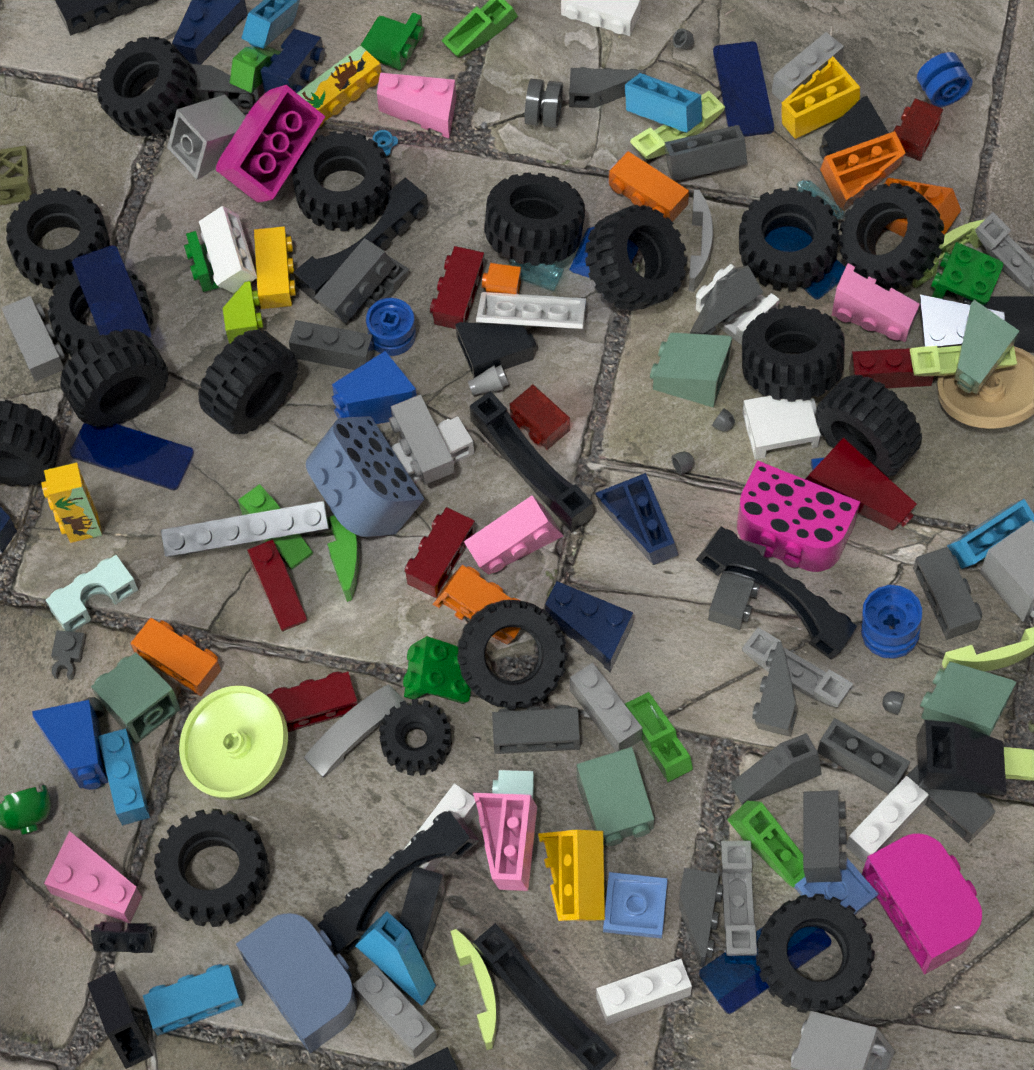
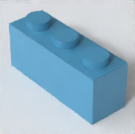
[241,0,300,49]
[625,73,702,133]
[947,499,1034,569]
[98,728,150,826]
[143,964,243,1036]

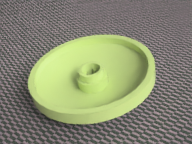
[179,686,288,800]

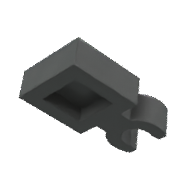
[51,630,86,680]

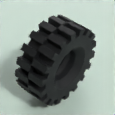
[379,699,452,776]

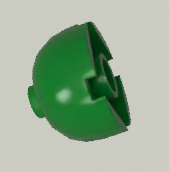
[0,785,51,835]

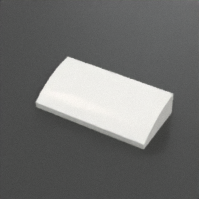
[476,292,586,329]

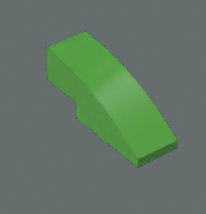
[441,0,518,58]
[327,515,359,602]
[625,692,693,782]

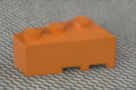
[820,131,905,213]
[432,565,521,645]

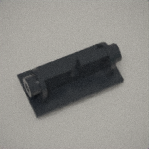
[90,921,154,953]

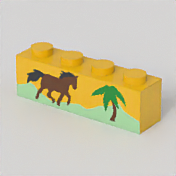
[297,46,381,129]
[41,463,102,543]

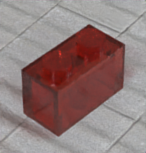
[893,98,943,162]
[510,384,570,450]

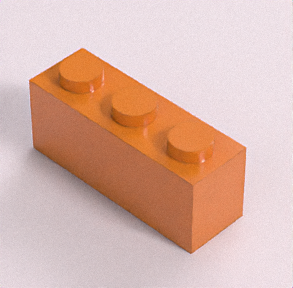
[609,151,689,222]
[130,618,221,696]

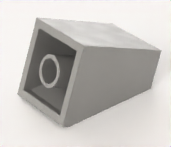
[167,95,246,179]
[980,520,1034,622]
[791,1011,895,1070]

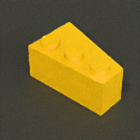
[781,56,860,139]
[538,830,605,922]

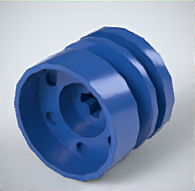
[861,585,922,659]

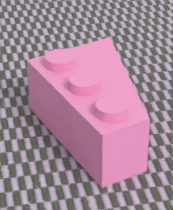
[377,73,456,139]
[832,263,920,342]
[464,496,564,575]
[473,793,537,891]
[44,831,142,923]

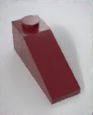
[247,539,307,632]

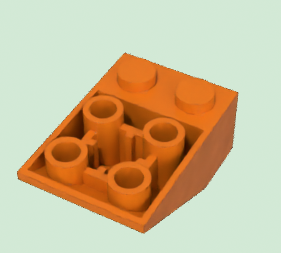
[884,178,961,237]

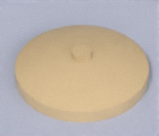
[937,347,1034,429]

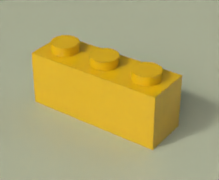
[254,226,296,309]

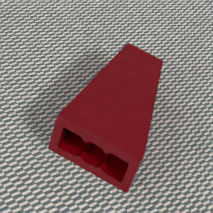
[805,438,917,530]

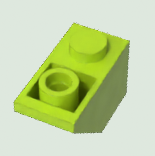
[222,281,263,343]

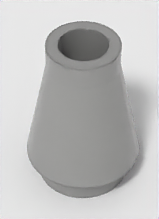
[468,365,509,396]

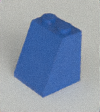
[331,351,417,424]
[32,700,108,790]

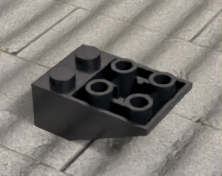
[917,720,1007,795]

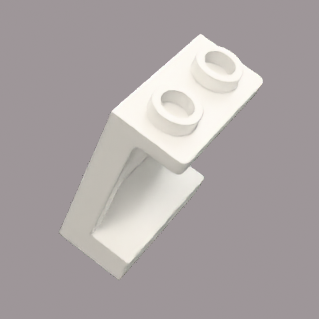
[696,264,779,345]
[742,396,823,460]

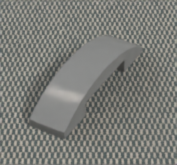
[689,189,713,292]
[975,212,1034,296]
[742,627,853,707]
[304,684,408,778]
[721,841,757,956]

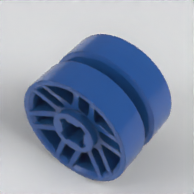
[917,52,973,107]
[366,298,416,356]

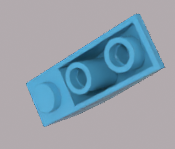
[355,911,436,1006]

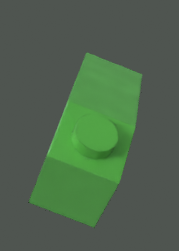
[230,46,281,93]
[238,484,313,570]
[727,800,805,888]

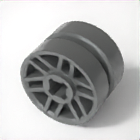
[524,78,563,128]

